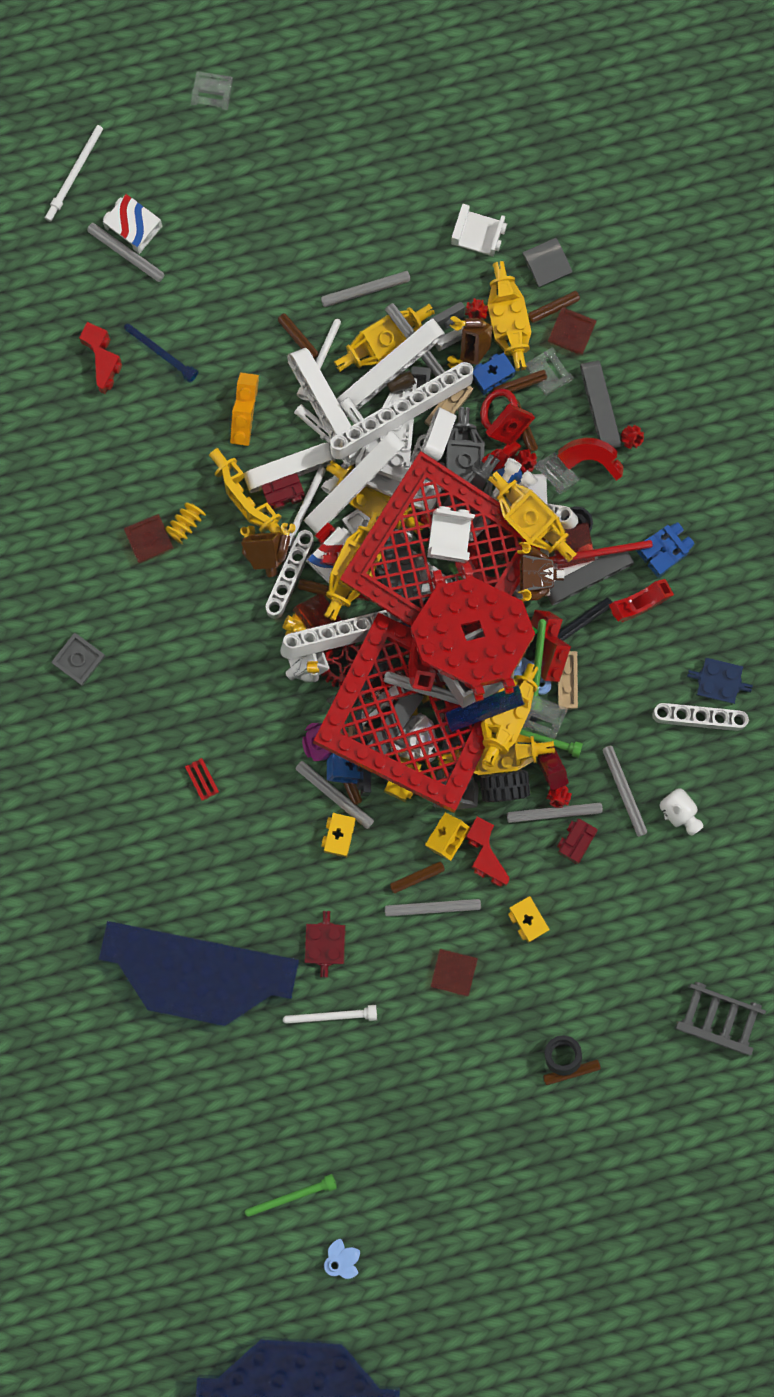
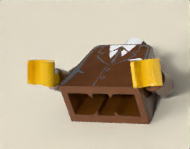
[447,316,493,368]
[240,523,296,577]
[517,542,565,602]

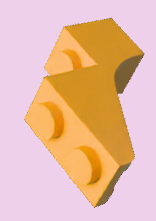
[230,372,259,446]

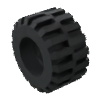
[479,770,530,802]

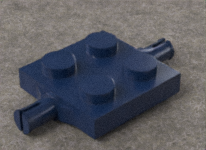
[687,658,753,704]

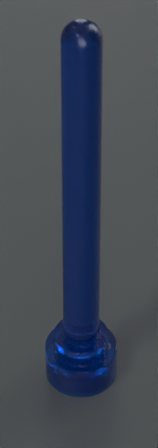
[124,323,199,383]

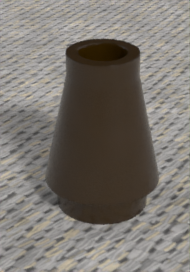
[387,370,416,394]

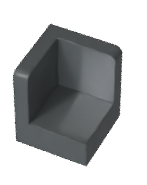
[412,366,431,388]

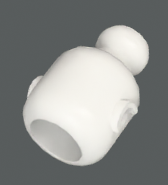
[660,788,703,836]

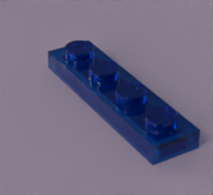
[446,685,525,732]

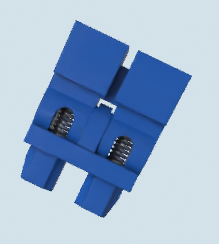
[636,522,695,578]

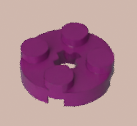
[302,723,332,761]

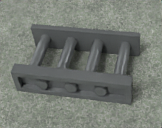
[674,982,766,1056]

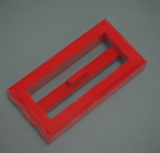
[185,758,220,801]

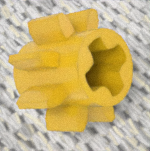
[283,613,306,635]

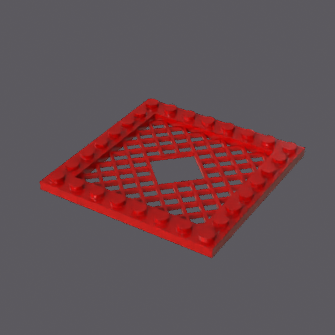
[339,451,546,636]
[313,612,495,813]

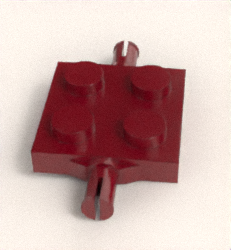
[305,911,346,978]

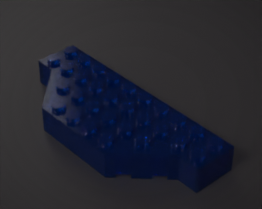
[99,921,300,1027]
[196,1337,400,1397]

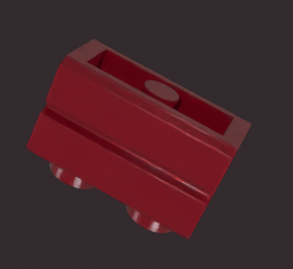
[261,473,305,511]
[537,746,569,790]
[557,818,598,865]

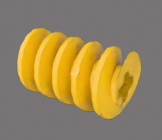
[165,502,206,545]

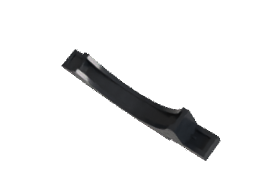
[353,649,389,796]

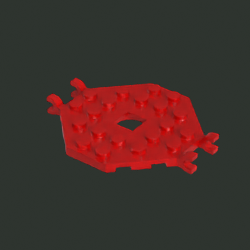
[410,563,535,702]

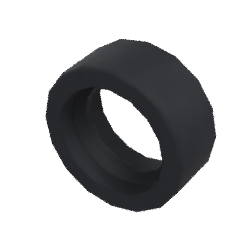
[544,1035,582,1076]

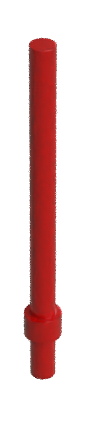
[549,540,653,565]

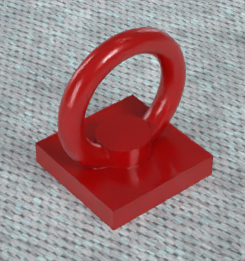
[480,389,535,445]

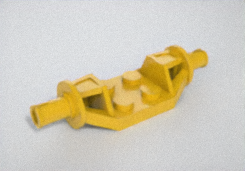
[487,261,531,371]
[334,304,435,372]
[209,448,284,535]
[326,460,424,534]
[488,471,577,562]
[324,512,381,621]
[481,663,538,767]
[438,734,555,775]

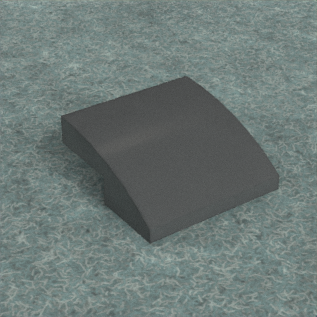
[522,238,572,287]

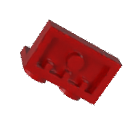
[481,442,521,471]

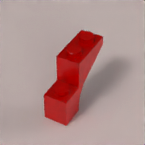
[79,322,122,394]
[531,610,571,682]
[466,816,509,887]

